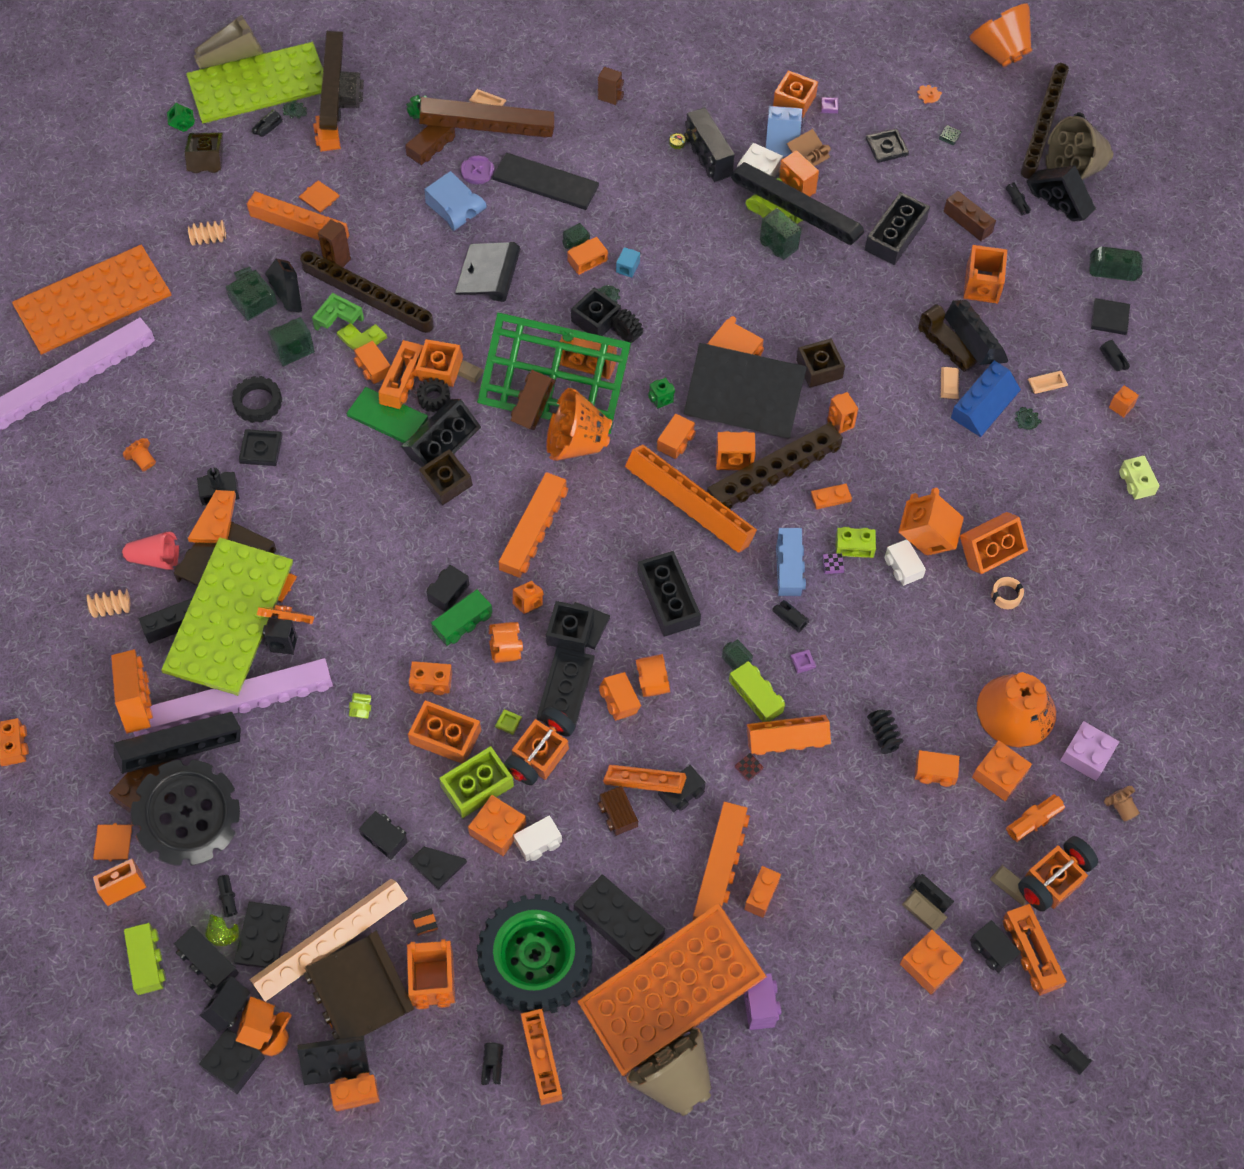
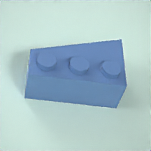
[776,528,806,596]

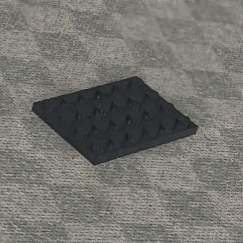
[683,343,807,438]

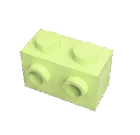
[1119,455,1160,500]

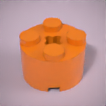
[489,622,523,663]
[636,654,670,697]

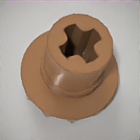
[1104,786,1140,822]

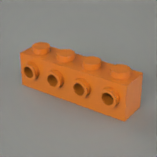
[747,715,831,755]

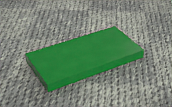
[346,387,428,443]

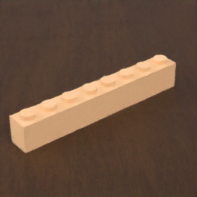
[249,879,408,1001]

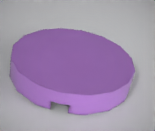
[461,156,494,184]

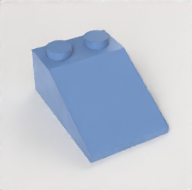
[766,106,802,158]

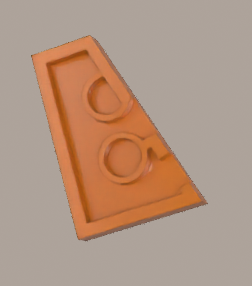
[188,490,236,543]

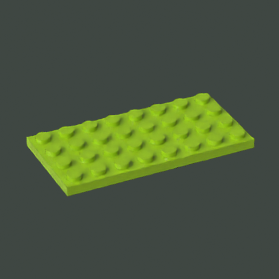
[186,42,323,124]
[161,537,293,696]

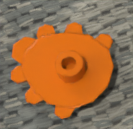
[917,85,942,104]

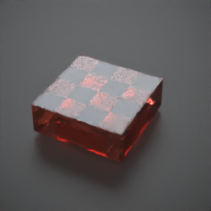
[735,753,764,781]

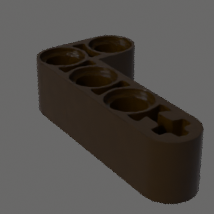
[918,304,978,372]

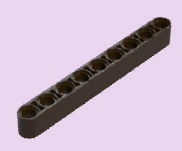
[319,31,343,130]
[1021,63,1069,179]
[300,251,433,333]

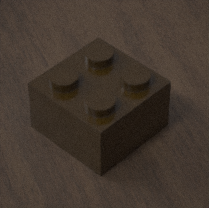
[796,338,845,388]
[419,449,473,506]

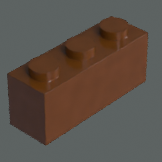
[405,125,455,165]
[943,191,996,241]
[318,219,351,268]
[510,370,556,430]

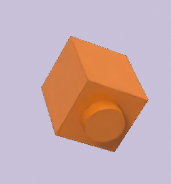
[1109,385,1139,418]

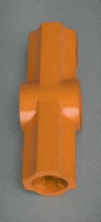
[1006,794,1065,842]

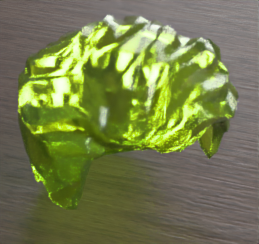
[205,914,239,946]

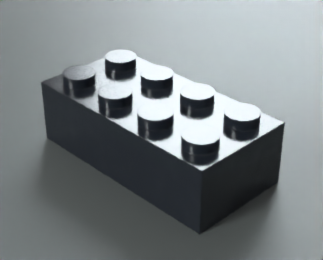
[684,107,735,182]
[865,192,930,265]
[637,551,701,637]
[574,874,665,963]

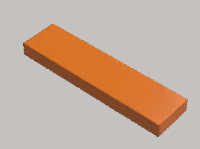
[603,765,687,794]

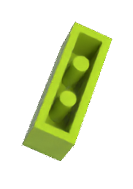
[729,661,785,722]
[124,923,166,995]

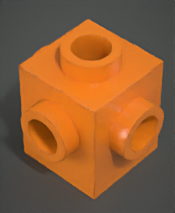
[512,581,544,614]

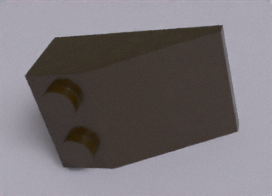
[184,133,223,173]

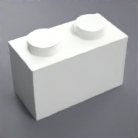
[885,539,926,586]
[513,815,562,862]

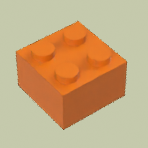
[773,70,818,118]
[779,150,819,196]
[415,339,463,387]
[716,431,756,470]
[972,740,1032,801]
[468,795,526,856]
[900,930,963,995]

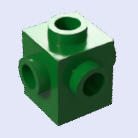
[406,94,427,119]
[167,103,195,132]
[648,378,675,409]

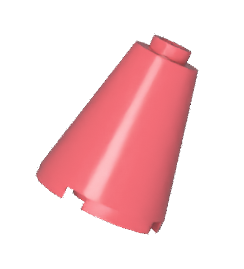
[122,532,179,570]

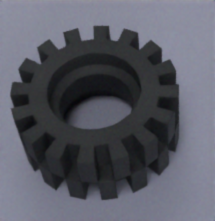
[611,309,643,343]
[417,378,450,412]

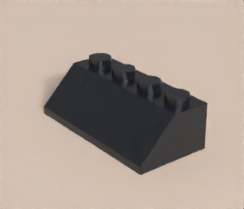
[945,300,1008,365]
[401,399,481,467]

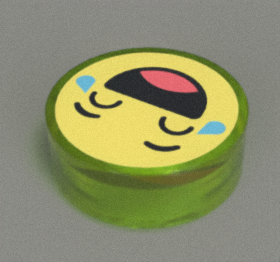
[669,133,686,149]

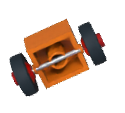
[504,707,576,786]
[1018,836,1098,912]

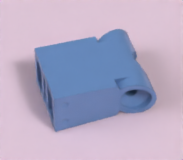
[425,171,487,231]

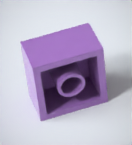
[744,973,781,1030]

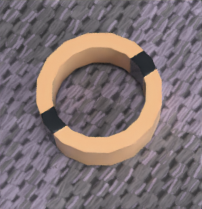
[991,577,1024,609]

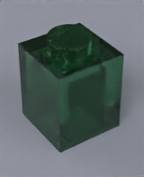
[562,223,590,249]
[722,639,753,670]

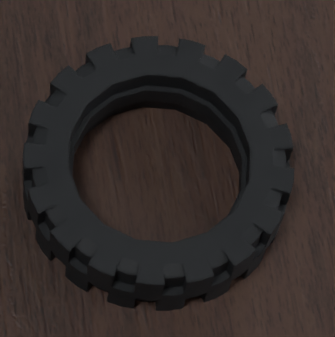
[232,376,282,423]

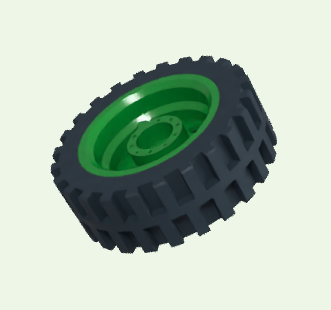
[476,894,593,1014]

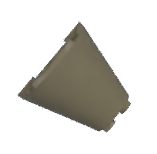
[194,15,264,69]

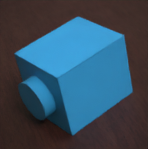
[616,247,640,278]

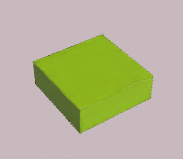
[495,709,522,735]

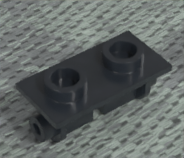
[909,873,954,913]

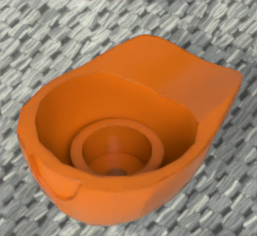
[257,1012,292,1056]

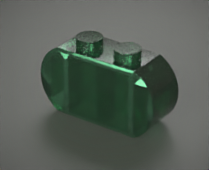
[1089,247,1143,281]

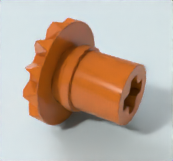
[123,438,156,471]

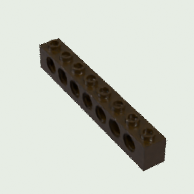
[707,422,843,509]

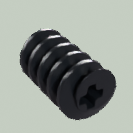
[867,710,904,754]

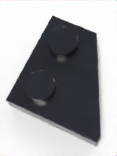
[409,846,467,890]

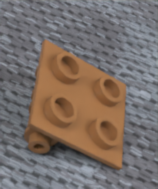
[787,129,831,166]

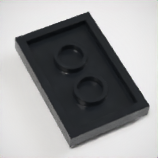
[234,901,291,968]
[297,1035,370,1085]

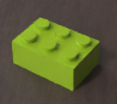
[439,746,514,819]

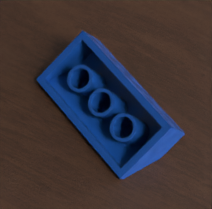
[951,360,1021,437]

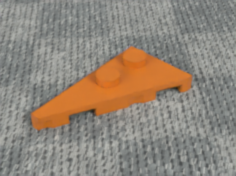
[257,605,315,624]

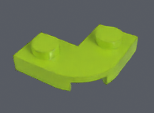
[337,323,387,350]

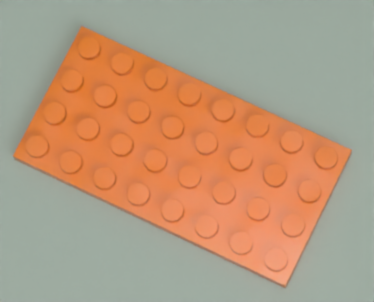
[12,244,172,355]
[578,903,767,1076]

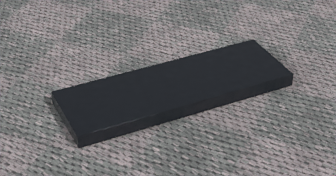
[493,152,599,210]

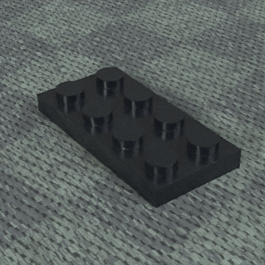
[537,647,595,727]

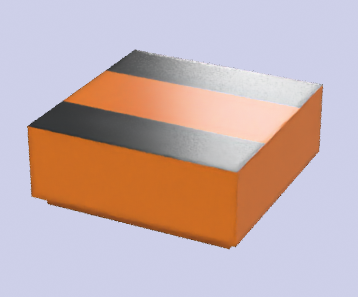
[412,908,438,936]

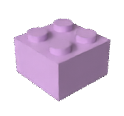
[1060,721,1120,781]

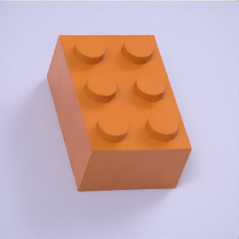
[560,337,617,379]
[959,512,1028,574]
[408,700,481,764]

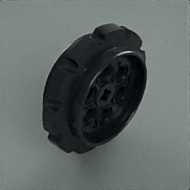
[131,760,240,866]

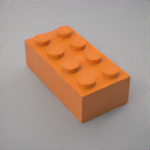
[111,649,153,734]

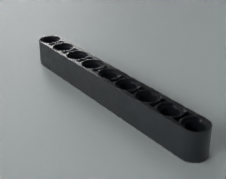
[731,162,864,245]

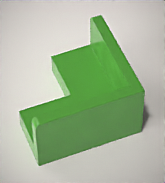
[312,293,364,331]

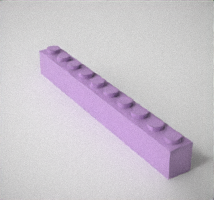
[0,317,155,430]
[133,658,333,737]

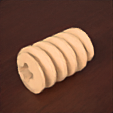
[188,220,226,246]
[87,589,131,618]

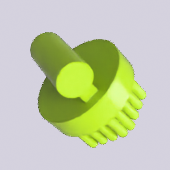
[349,693,372,719]

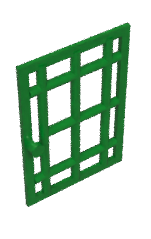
[477,312,631,434]

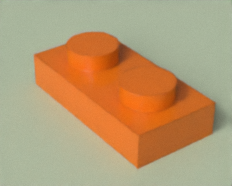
[811,483,852,510]

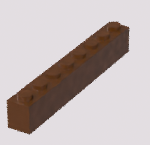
[419,97,554,137]

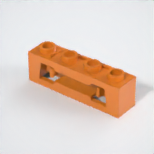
[379,340,424,409]
[1003,904,1067,996]
[521,1009,562,1106]

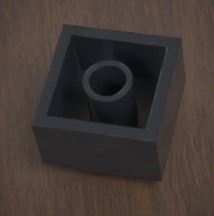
[571,287,621,336]
[546,601,594,653]
[199,1028,265,1094]

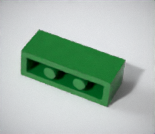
[431,589,492,646]

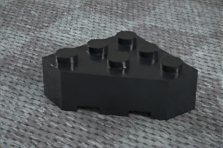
[1026,165,1096,222]

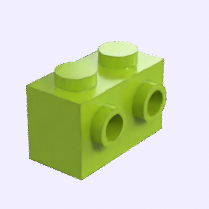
[836,527,876,558]

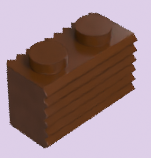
[598,66,624,105]
[597,786,638,836]

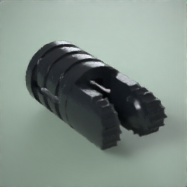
[251,110,283,137]
[1100,340,1130,371]
[772,600,809,633]
[1049,1033,1093,1075]
[481,1043,504,1085]

